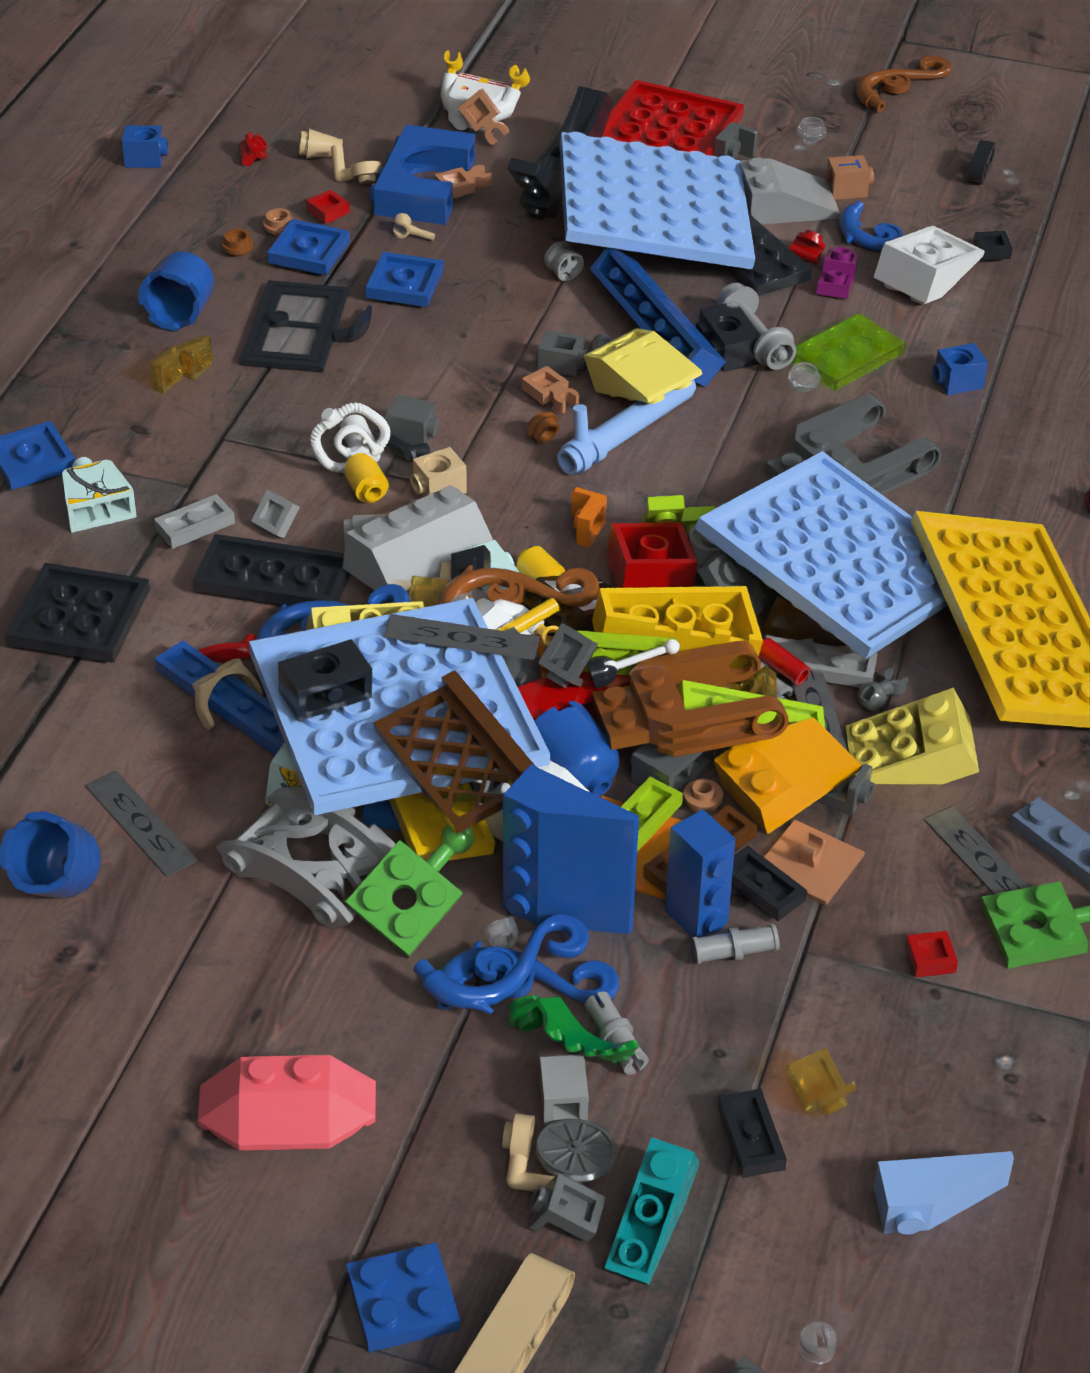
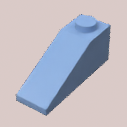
[873,1151,1014,1235]

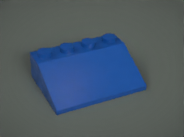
[503,764,639,934]

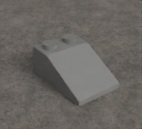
[739,157,840,224]

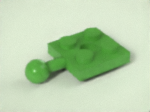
[345,824,474,958]
[981,881,1090,969]

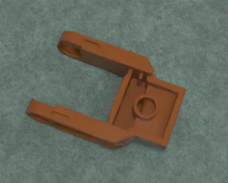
[592,641,789,757]

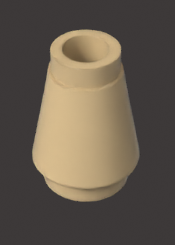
[299,129,343,159]

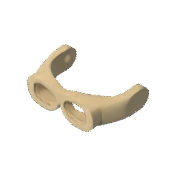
[192,659,263,730]

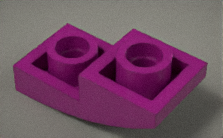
[816,247,860,299]

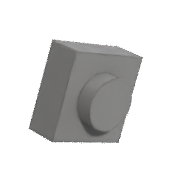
[251,490,300,538]

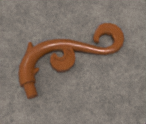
[855,55,952,112]
[439,565,599,607]

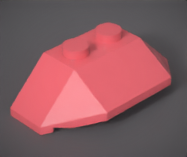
[198,1055,376,1151]

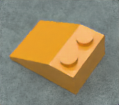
[714,717,862,835]

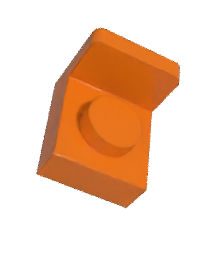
[571,487,607,548]

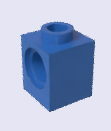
[122,125,168,168]
[932,343,988,395]

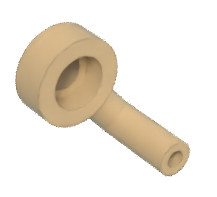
[331,145,381,185]
[502,1113,555,1192]

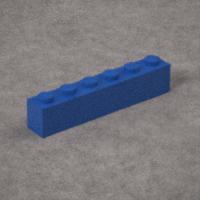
[590,247,726,387]

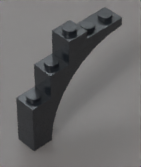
[507,86,613,219]

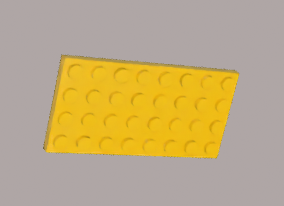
[911,511,1090,728]

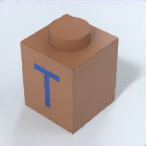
[826,155,874,200]

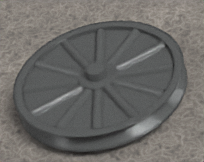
[536,1119,617,1182]

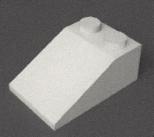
[874,226,985,304]

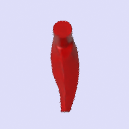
[198,633,256,663]

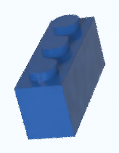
[665,809,736,938]

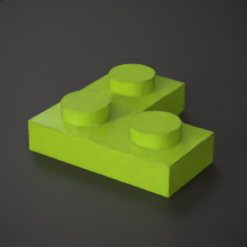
[641,495,715,536]

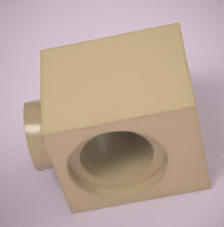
[410,447,467,497]

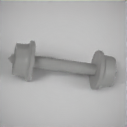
[717,283,797,370]

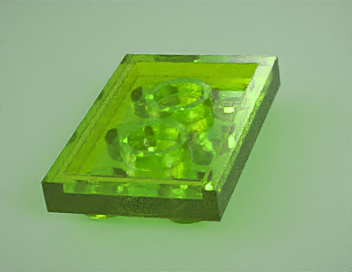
[792,313,906,391]

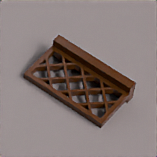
[373,670,535,834]

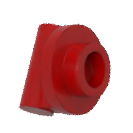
[239,132,268,166]
[789,230,826,265]

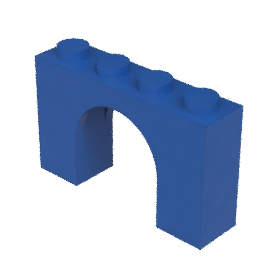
[370,125,475,225]

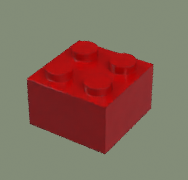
[607,522,698,588]

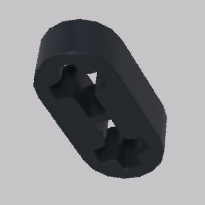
[967,139,996,184]

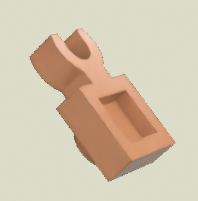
[458,88,509,145]
[435,165,492,199]
[521,366,579,414]

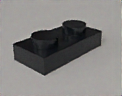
[731,846,807,921]
[718,1089,787,1178]

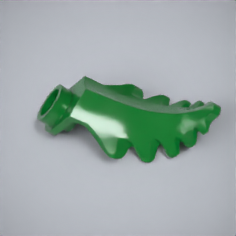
[507,995,639,1064]

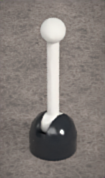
[587,639,680,689]

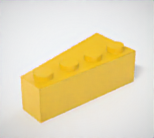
[592,586,763,668]

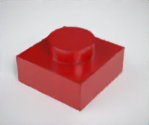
[306,189,350,224]
[905,931,958,978]

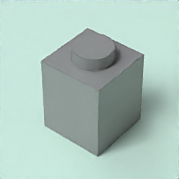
[540,1054,589,1126]

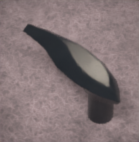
[334,305,372,342]
[373,430,430,462]

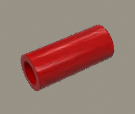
[758,638,811,686]

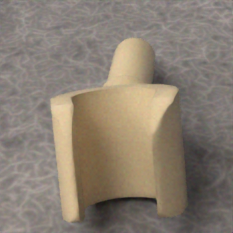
[393,213,435,241]

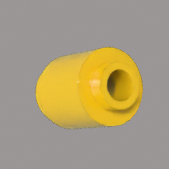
[344,453,389,503]
[516,546,565,579]

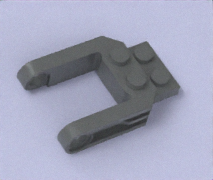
[766,394,941,495]

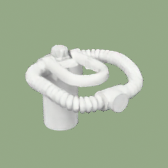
[310,402,390,473]

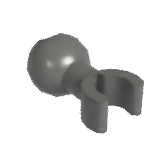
[857,668,909,712]

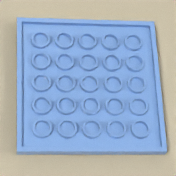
[559,132,755,269]
[695,451,948,659]
[249,598,550,815]

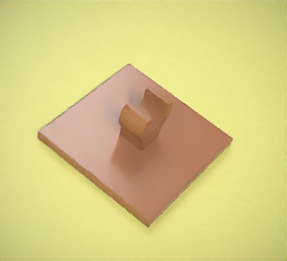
[764,820,865,906]

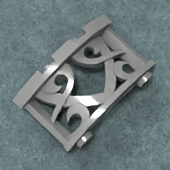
[216,786,396,929]

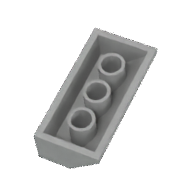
[343,485,493,603]

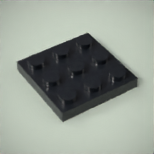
[5,563,150,663]

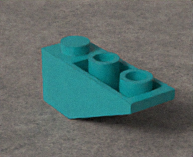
[605,1137,700,1285]

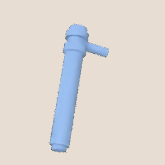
[557,380,696,475]

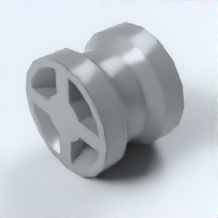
[544,241,584,281]

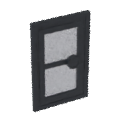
[240,280,350,372]

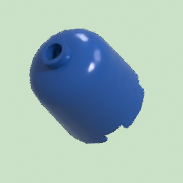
[138,251,214,331]
[534,701,619,796]
[0,811,101,899]

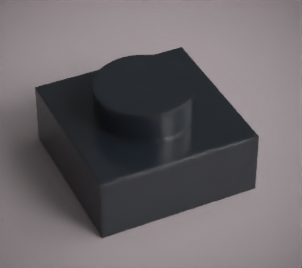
[973,231,1013,261]
[451,545,491,581]

